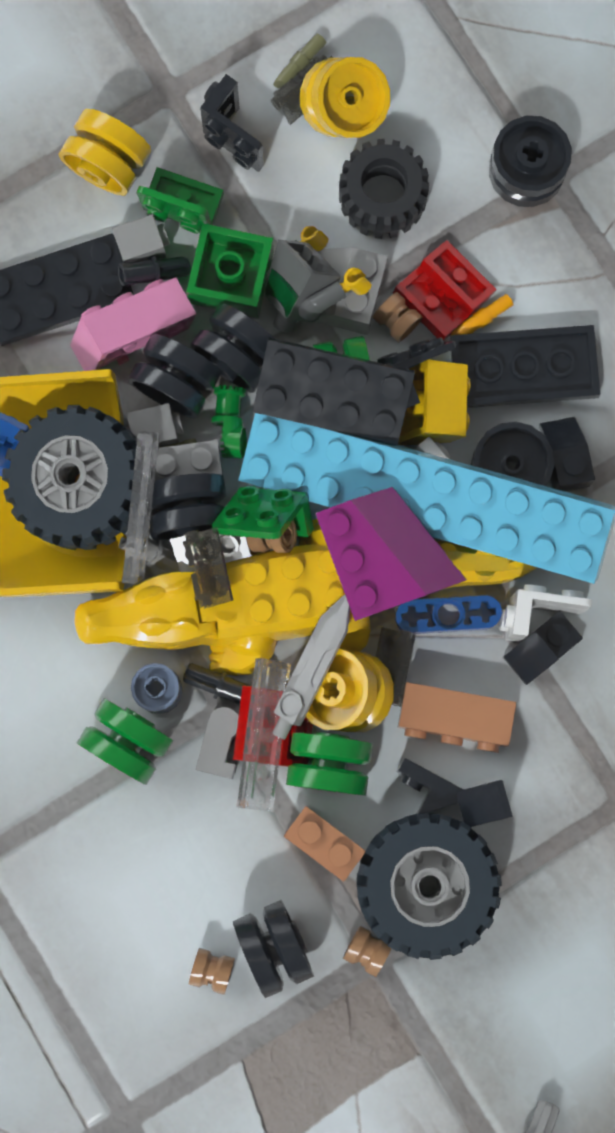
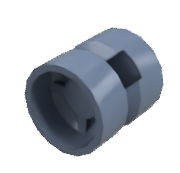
[131,663,183,714]

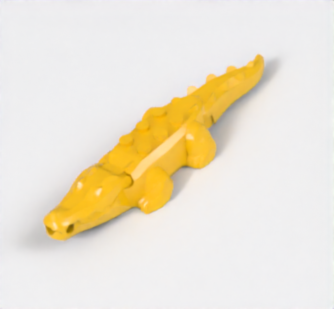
[75,519,538,676]

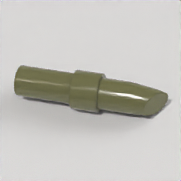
[273,33,327,88]

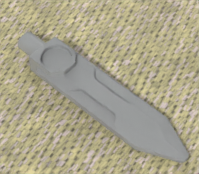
[272,595,350,739]

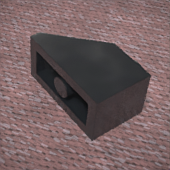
[539,416,596,492]

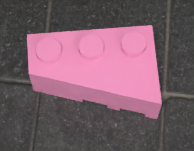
[70,277,196,371]

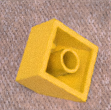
[398,359,470,445]

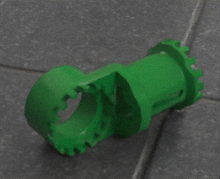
[211,385,247,458]

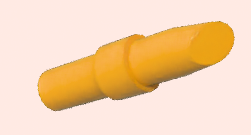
[451,294,514,335]

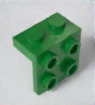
[136,167,224,234]
[212,486,314,539]

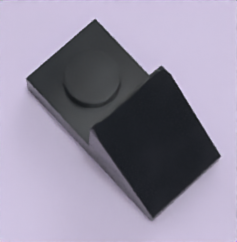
[503,611,583,685]
[396,758,464,814]
[456,780,513,827]

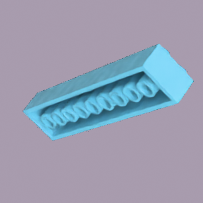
[238,413,615,584]

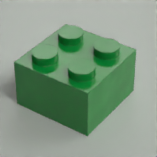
[186,223,274,319]

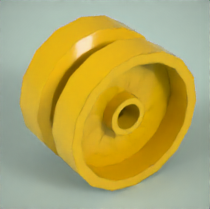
[300,57,390,138]
[58,108,151,196]
[306,648,394,733]

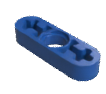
[395,595,502,634]

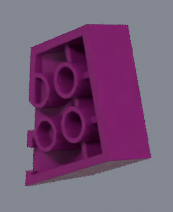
[315,487,467,621]

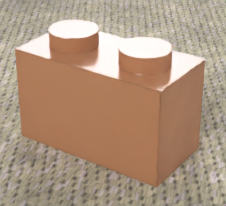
[284,806,366,882]

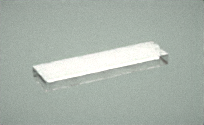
[122,431,159,584]
[237,658,291,812]

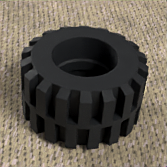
[339,139,429,239]

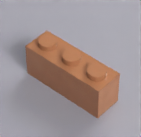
[397,682,516,753]

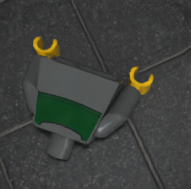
[265,226,372,333]

